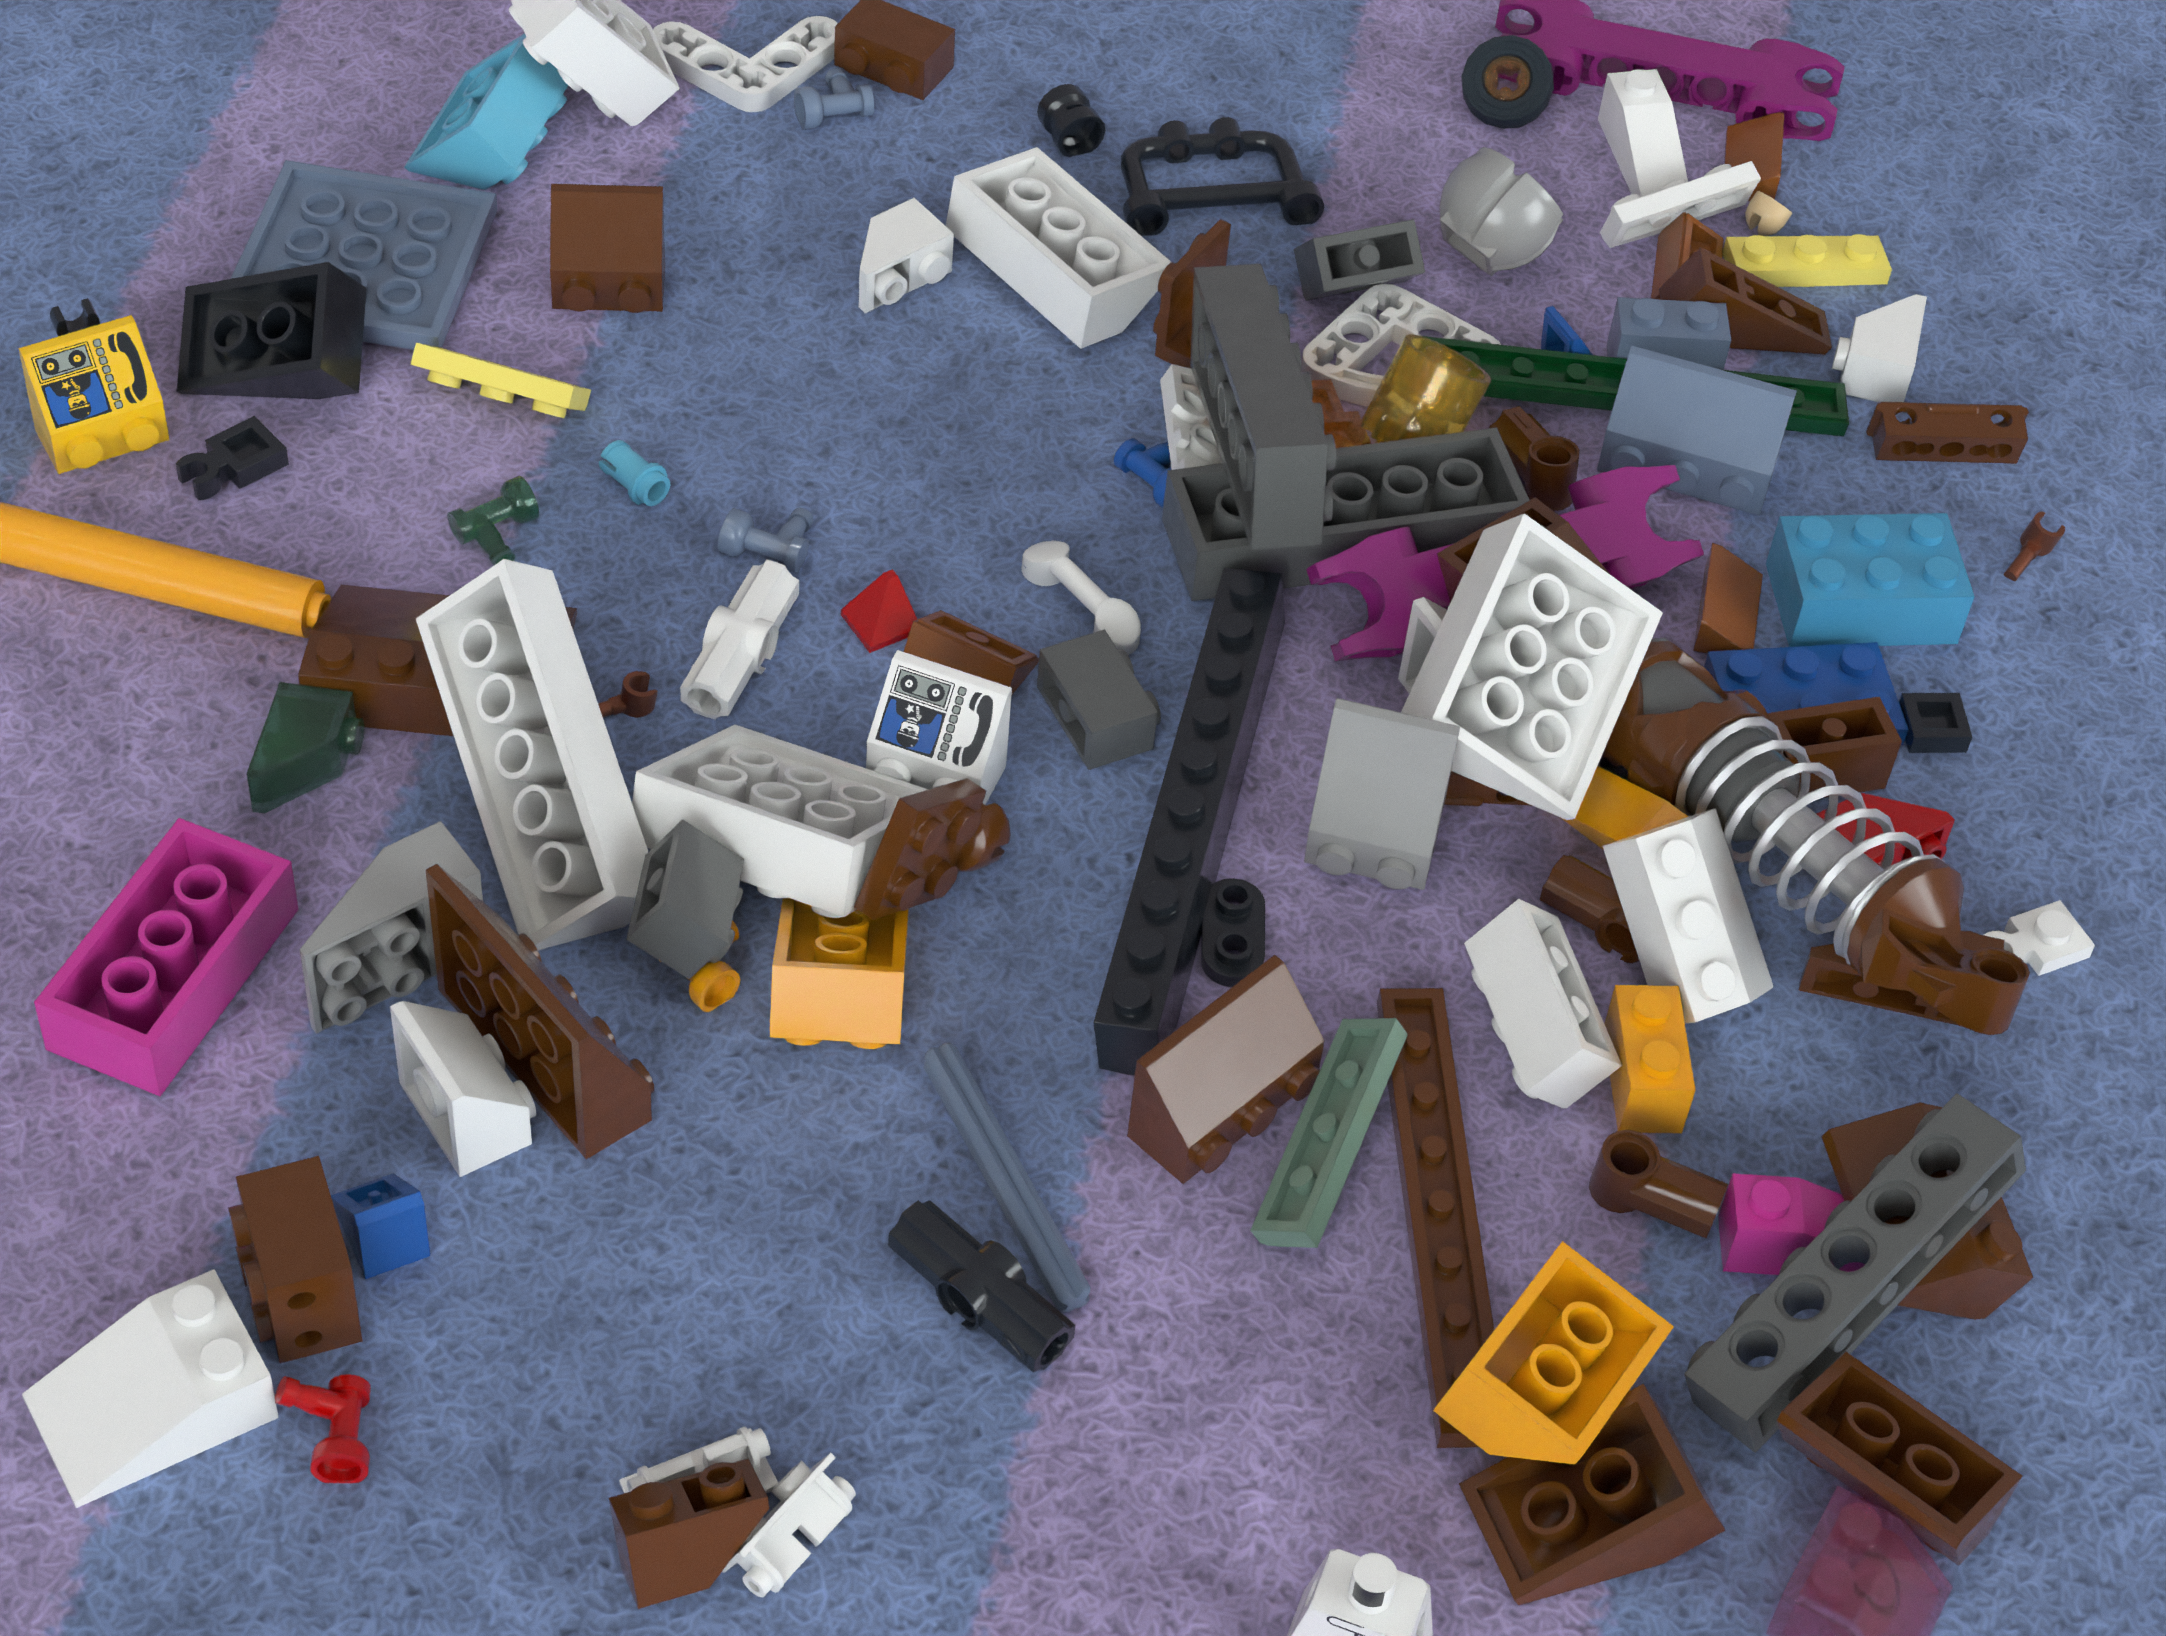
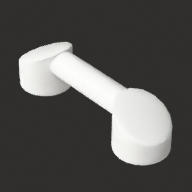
[1022,541,1141,655]

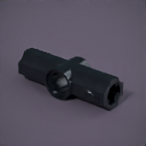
[888,1200,1076,1373]

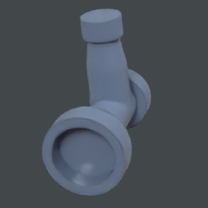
[794,68,874,130]
[717,508,813,573]

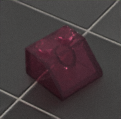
[1766,1485,1953,1636]

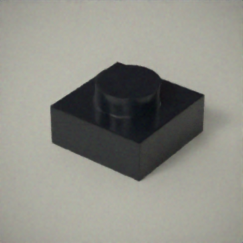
[1899,693,1972,753]

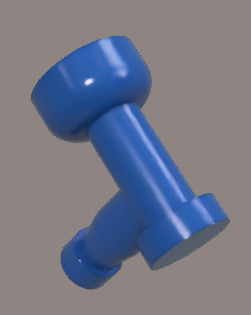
[1114,438,1172,508]

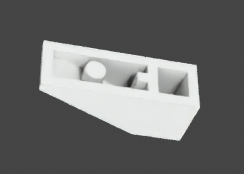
[1598,69,1688,197]

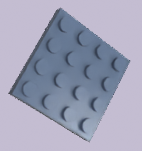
[231,160,498,350]

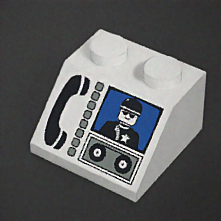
[866,650,1012,805]

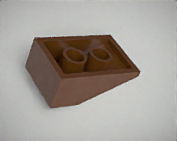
[1459,1383,1726,1606]

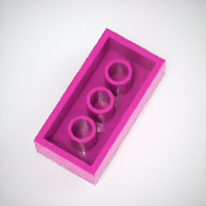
[34,818,299,1096]

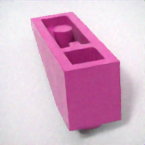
[1718,1173,1865,1275]

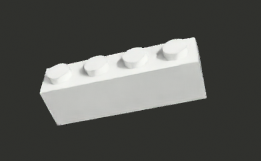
[946,147,1171,349]

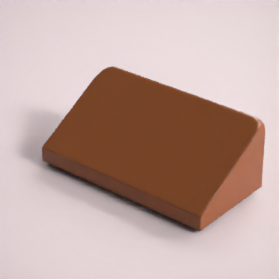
[1724,112,1784,201]
[1651,212,1724,300]
[1693,543,1763,654]
[903,610,1039,696]

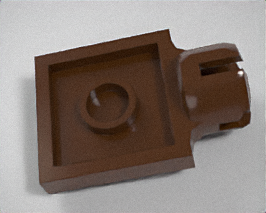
[854,778,1011,920]

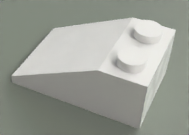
[22,1269,279,1508]

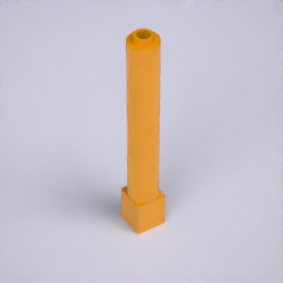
[0,502,331,638]

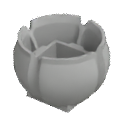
[1440,147,1563,276]

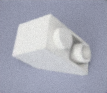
[859,198,954,313]

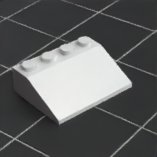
[1401,514,1663,820]
[632,725,929,918]

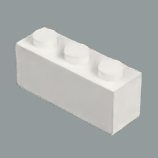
[1464,899,1622,1108]

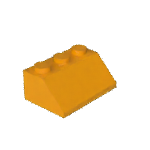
[1433,1241,1674,1464]

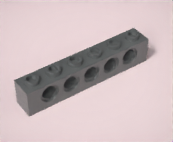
[1684,1093,2026,1453]

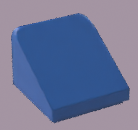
[1541,305,1593,355]

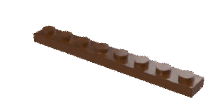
[1377,988,1494,1448]

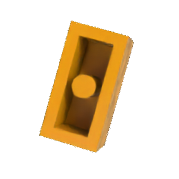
[1604,985,1696,1134]

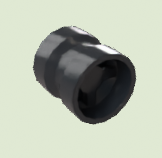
[1037,84,1106,157]

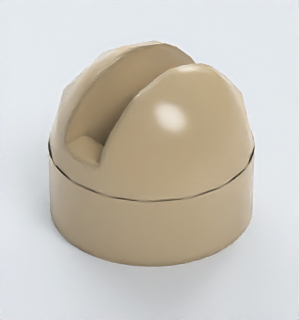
[1745,191,1792,236]

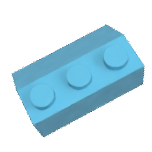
[404,33,568,190]

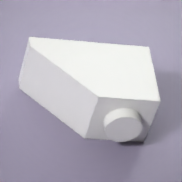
[1832,294,1927,402]

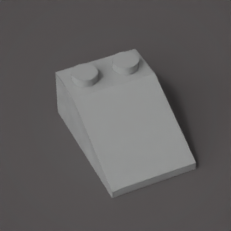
[1304,698,1461,890]

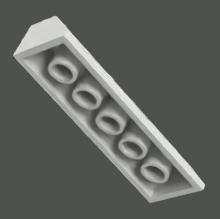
[416,559,648,950]

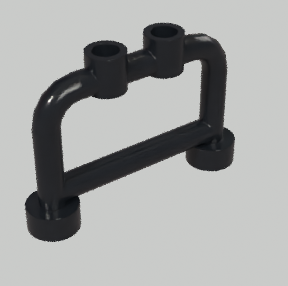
[1121,117,1324,236]

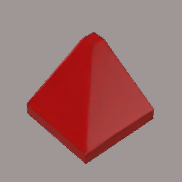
[841,569,917,653]

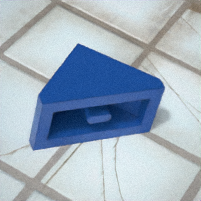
[331,1173,430,1279]

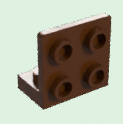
[1153,219,1231,369]

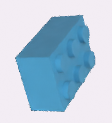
[1766,513,1975,647]

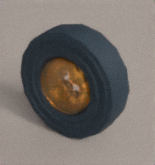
[1461,35,1554,129]

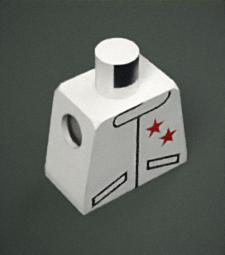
[1287,1549,1433,1636]

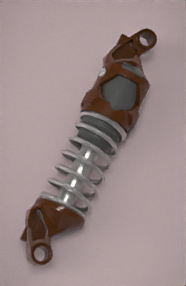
[1602,638,2030,1035]

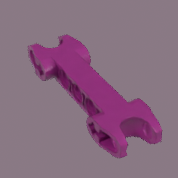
[1491,0,1845,141]
[1306,465,1704,662]

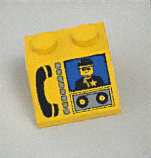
[18,315,169,474]

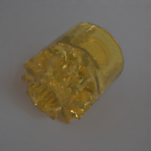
[1361,334,1491,443]

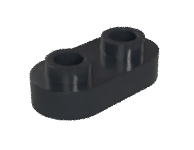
[1201,878,1265,987]

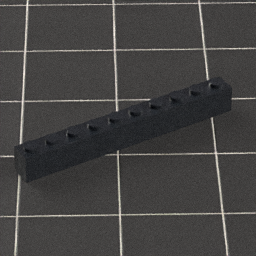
[1093,568,1285,1076]

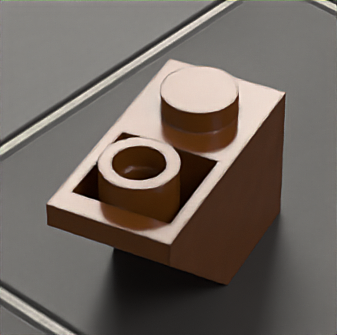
[609,1458,769,1609]

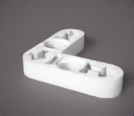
[653,16,838,112]

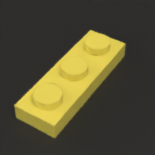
[1722,234,1892,287]
[410,343,591,418]

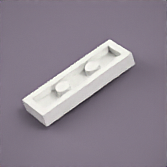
[1600,161,1761,248]

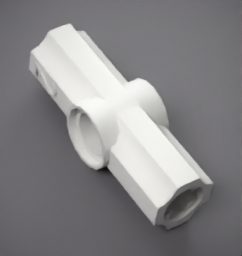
[680,560,799,720]

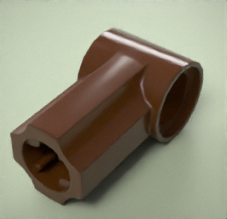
[1489,406,1580,511]
[1540,854,1640,964]
[1589,1130,1728,1238]

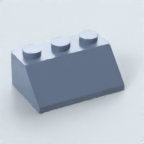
[1597,346,1797,516]

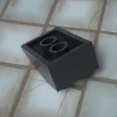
[176,262,367,399]

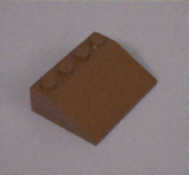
[298,584,577,736]
[425,864,654,1159]

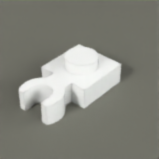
[1984,900,2095,976]

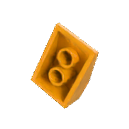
[769,898,909,1049]

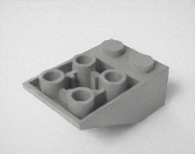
[299,821,483,1034]

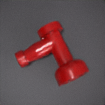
[275,1374,371,1483]

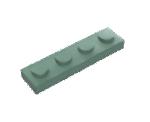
[1250,1018,1408,1248]

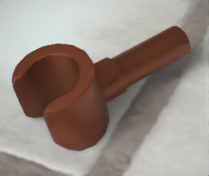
[2004,512,2065,582]
[598,671,658,718]

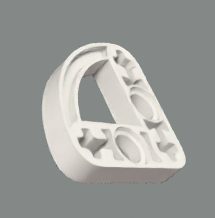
[1301,284,1501,409]

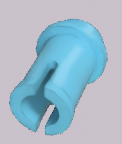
[599,440,670,506]

